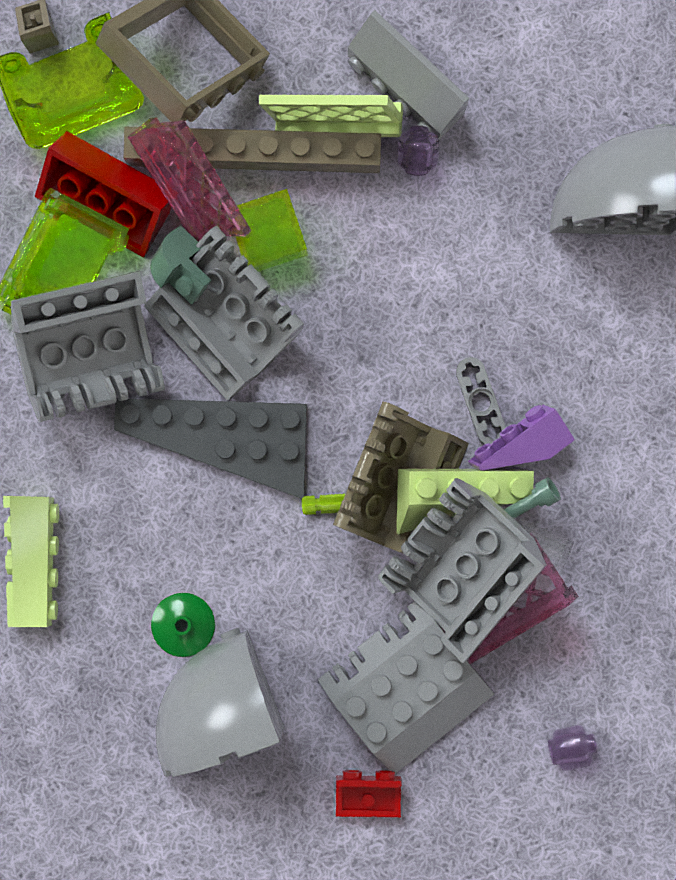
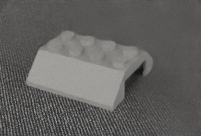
[144,226,304,401]
[11,271,165,422]
[378,478,547,663]
[318,601,495,774]

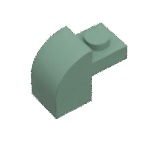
[150,225,212,305]

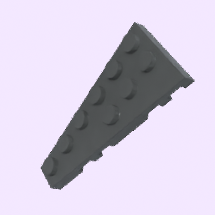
[114,398,307,499]

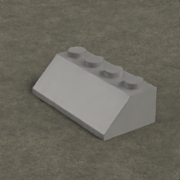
[348,10,469,141]

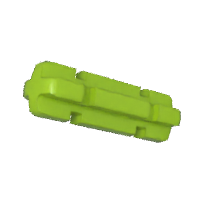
[301,493,345,515]

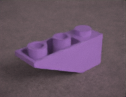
[468,405,575,471]

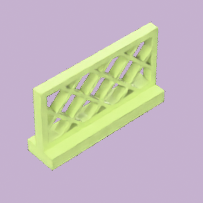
[259,95,403,137]

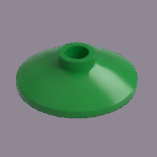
[151,593,215,657]

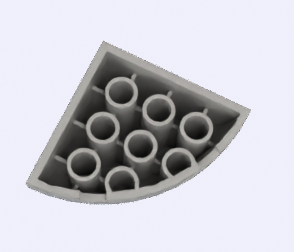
[550,124,676,236]
[155,628,284,777]

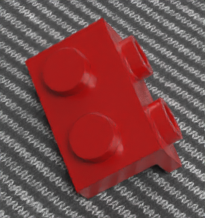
[336,770,402,818]

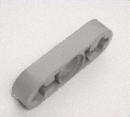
[456,357,506,445]

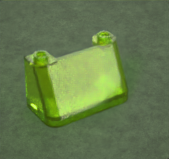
[0,12,144,149]
[0,188,129,315]

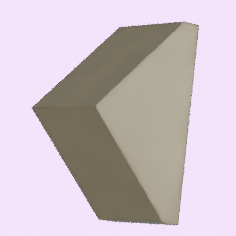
[15,0,59,53]

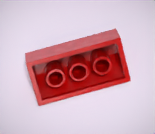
[34,131,177,258]

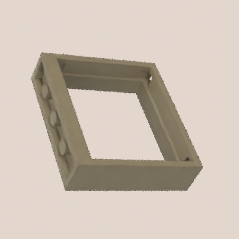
[95,0,270,127]

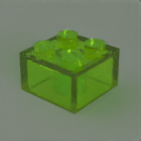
[226,189,308,272]

